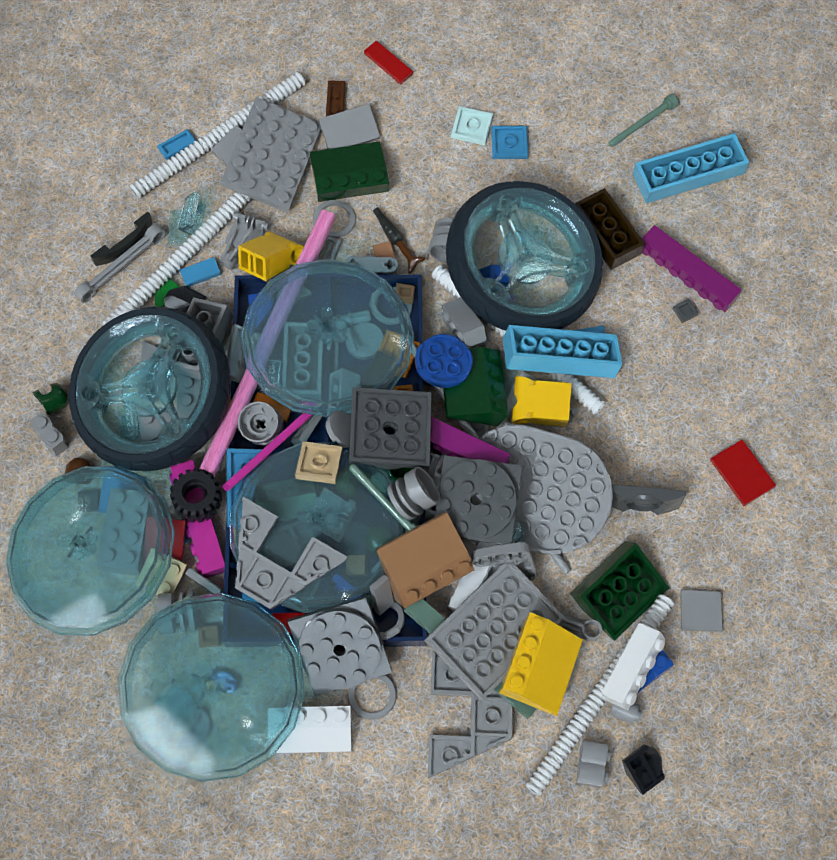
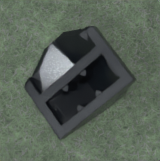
[164,286,207,313]
[622,744,665,795]

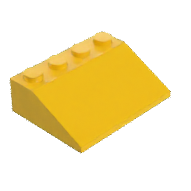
[499,612,583,716]

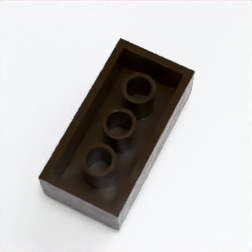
[575,188,645,270]

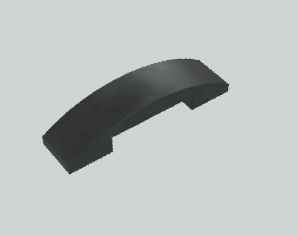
[90,212,152,266]

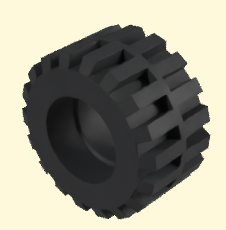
[170,468,222,523]

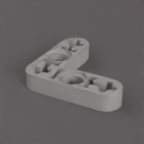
[472,542,537,581]

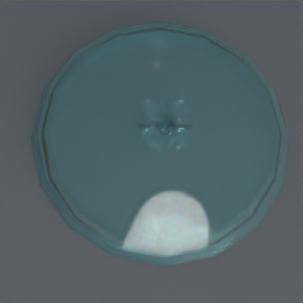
[241,259,414,417]
[229,441,406,613]
[6,466,175,636]
[118,593,305,782]

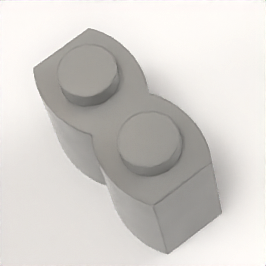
[30,413,68,456]
[576,740,611,788]

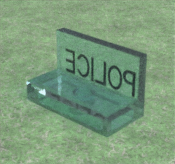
[177,192,206,235]

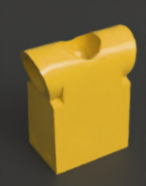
[238,231,304,281]
[511,376,571,427]

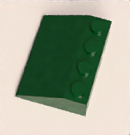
[310,141,389,202]
[443,347,509,427]
[570,541,669,641]

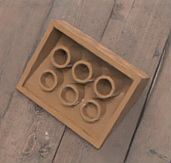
[376,512,474,608]

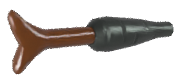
[373,207,426,274]

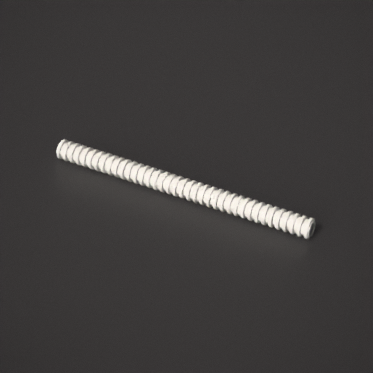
[130,72,305,199]
[102,192,251,325]
[432,265,605,415]
[525,594,674,796]

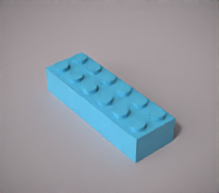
[633,133,749,204]
[503,325,622,378]

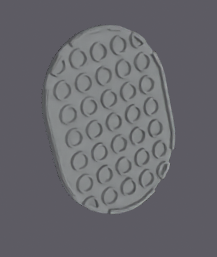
[480,425,613,554]

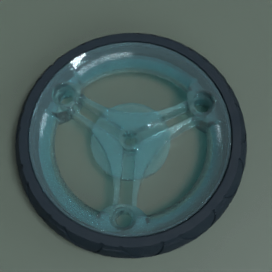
[446,181,603,331]
[69,306,231,471]

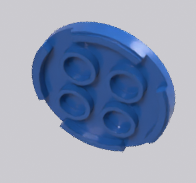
[415,334,473,388]

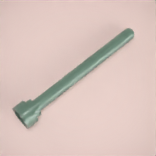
[609,94,679,147]
[349,464,419,532]

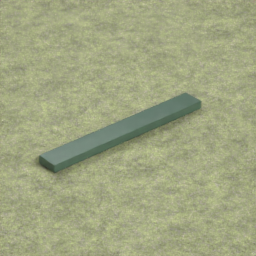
[404,599,537,719]

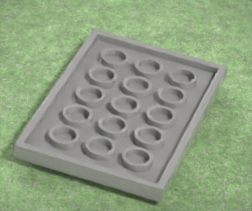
[220,96,321,213]
[424,562,565,701]

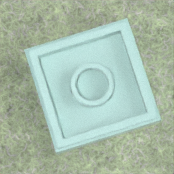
[451,106,493,145]

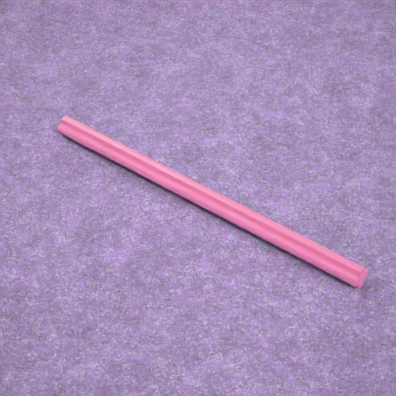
[199,210,335,477]

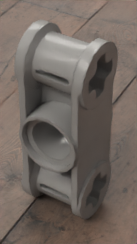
[345,256,398,275]

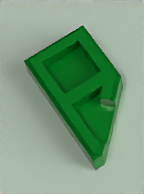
[155,278,179,307]

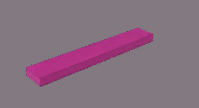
[222,407,314,491]

